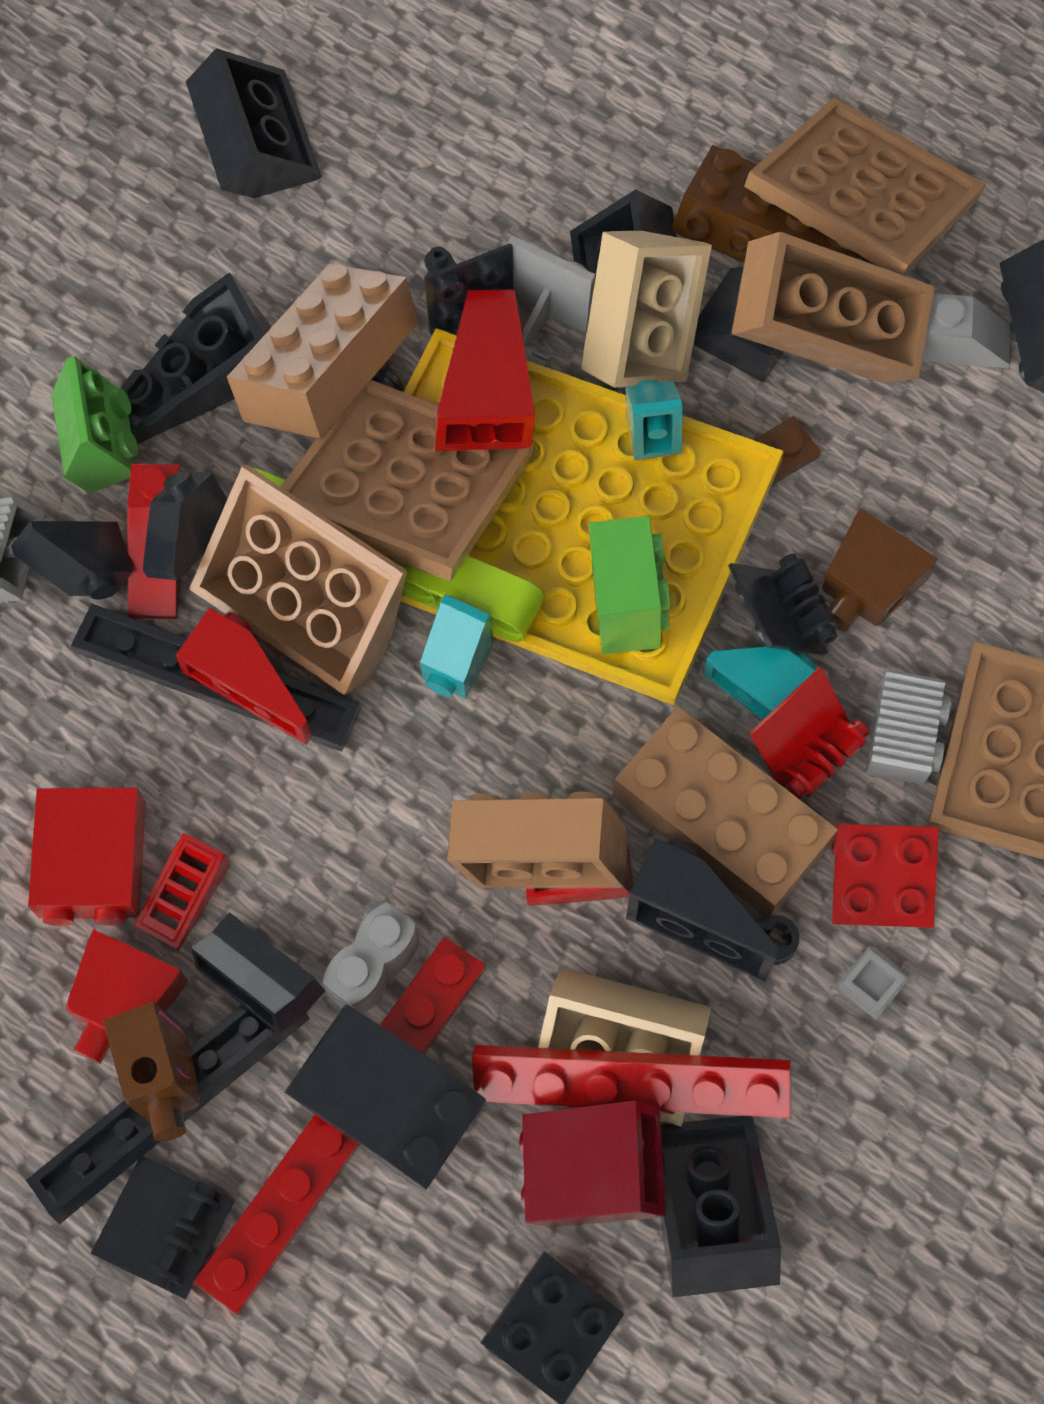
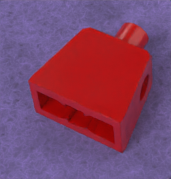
[66,929,188,1064]

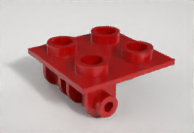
[749,667,869,800]
[831,823,939,928]

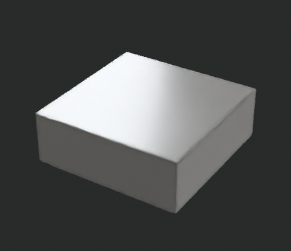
[836,946,910,1020]

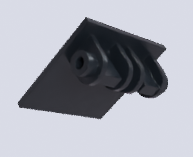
[424,243,514,335]
[728,553,838,655]
[90,1156,235,1300]
[480,1251,624,1404]

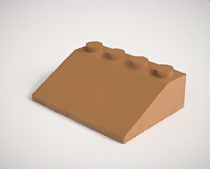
[189,465,408,695]

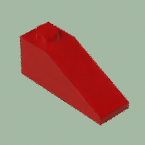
[127,464,181,619]
[176,608,312,745]

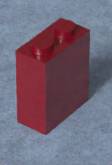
[519,1100,666,1227]

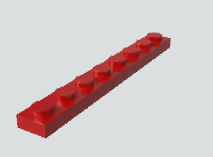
[193,937,486,1315]

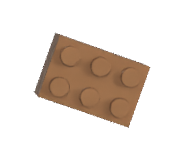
[447,792,628,888]

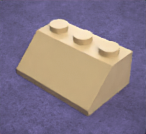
[581,231,712,388]
[538,967,711,1127]

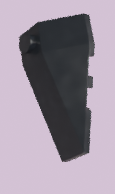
[120,272,272,444]

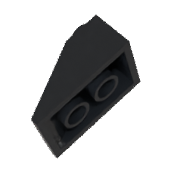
[626,838,780,982]
[284,1004,487,1190]
[660,1116,781,1298]

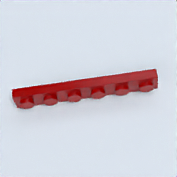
[472,1045,791,1118]

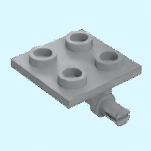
[508,235,596,368]

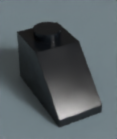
[142,470,227,580]
[11,521,134,600]

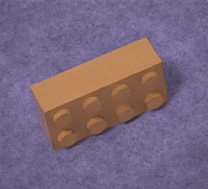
[732,232,935,384]
[227,264,419,439]
[612,706,838,917]

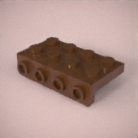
[673,145,860,263]

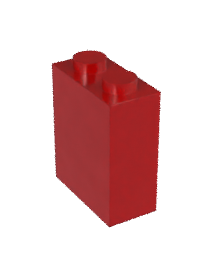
[28,787,146,926]

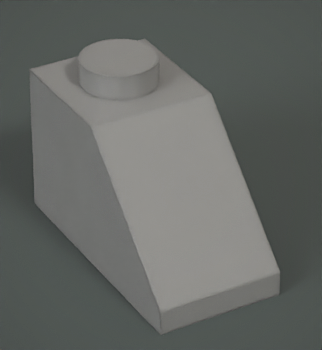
[922,293,1010,368]

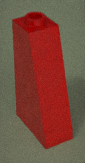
[434,290,535,451]

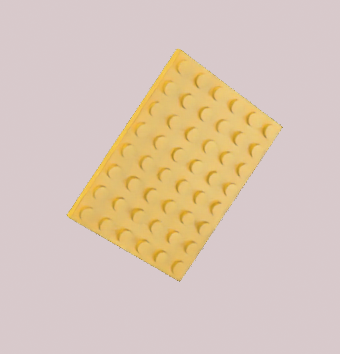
[400,328,783,706]

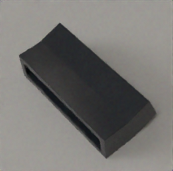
[191,912,325,1035]

